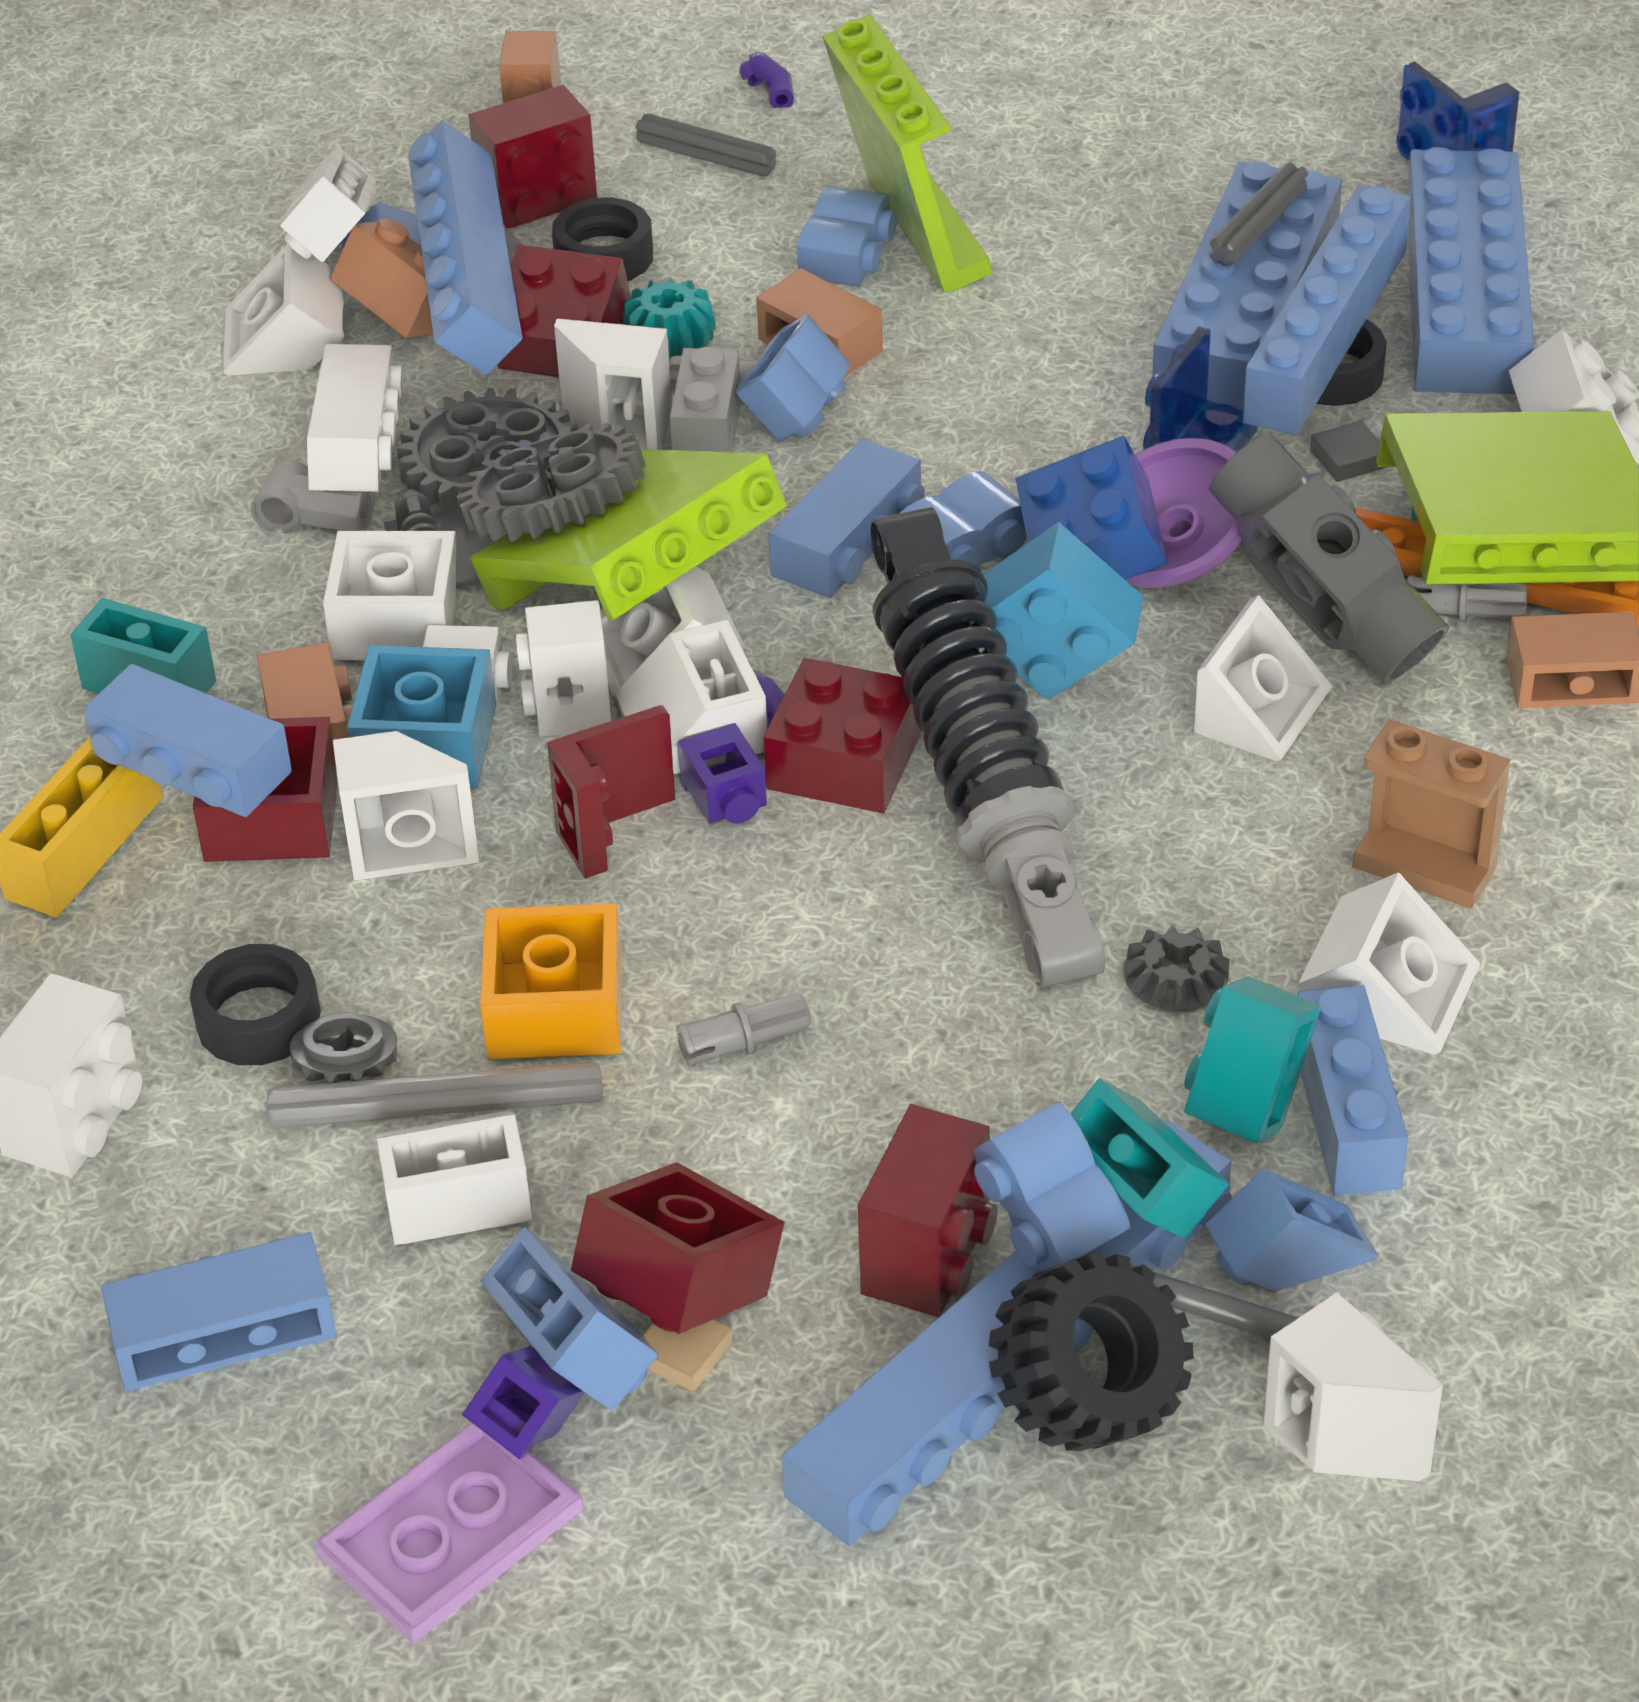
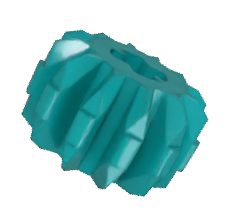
[623,278,716,361]

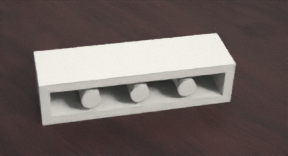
[280,145,377,263]
[307,344,403,492]

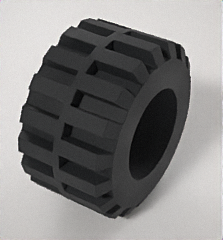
[988,1253,1194,1451]

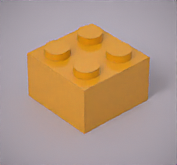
[480,903,622,1060]

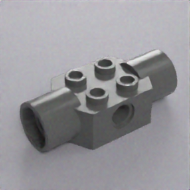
[1209,433,1449,684]

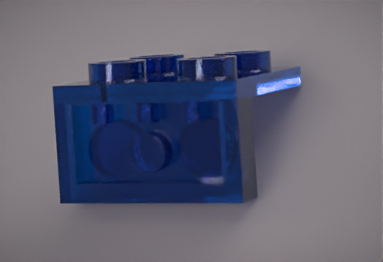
[1396,61,1520,160]
[1143,326,1258,453]

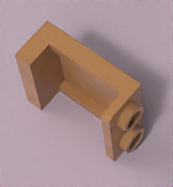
[1352,719,1511,909]

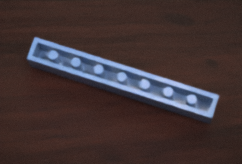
[782,1119,1232,1547]

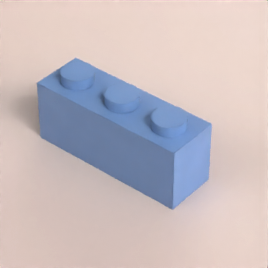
[769,439,925,598]
[84,664,292,817]
[1297,985,1408,1196]
[100,1232,337,1392]

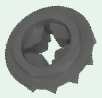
[1124,924,1230,1010]
[290,1013,397,1083]

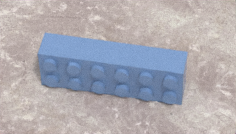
[1407,147,1534,394]
[1152,161,1343,413]

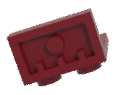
[547,705,675,879]

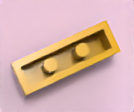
[0,736,163,918]

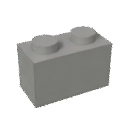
[670,347,742,452]

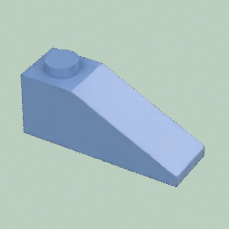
[480,1226,659,1411]

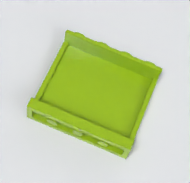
[822,14,993,293]
[1376,411,1639,584]
[470,449,787,620]

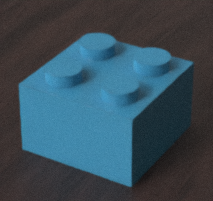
[970,522,1143,698]
[347,645,496,787]

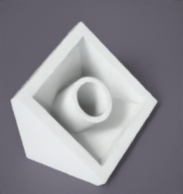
[1194,595,1333,761]

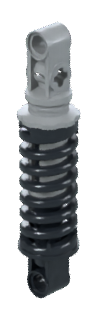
[870,507,1105,989]

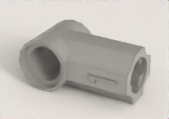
[251,460,375,534]

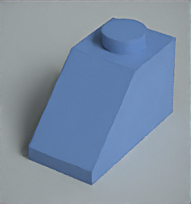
[1205,1168,1379,1292]

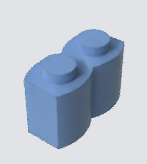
[797,185,897,287]
[736,314,851,442]
[899,471,1027,567]
[973,1101,1131,1272]

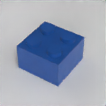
[1015,435,1168,580]

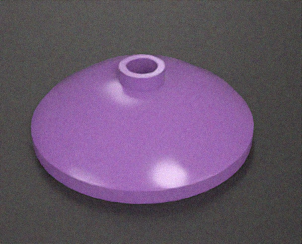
[1126,438,1243,588]

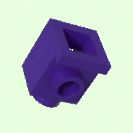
[678,723,767,824]
[462,1346,585,1460]

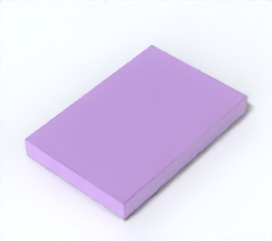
[314,1423,584,1644]

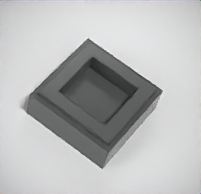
[1310,420,1387,482]

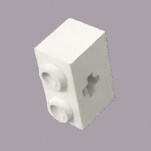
[516,600,611,737]

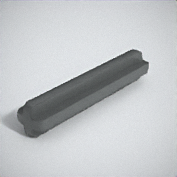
[636,113,777,177]
[1209,162,1308,266]

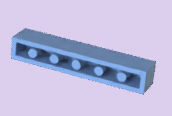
[408,120,523,376]
[1243,185,1411,436]

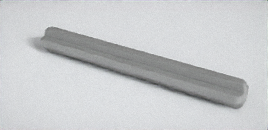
[266,1062,603,1127]

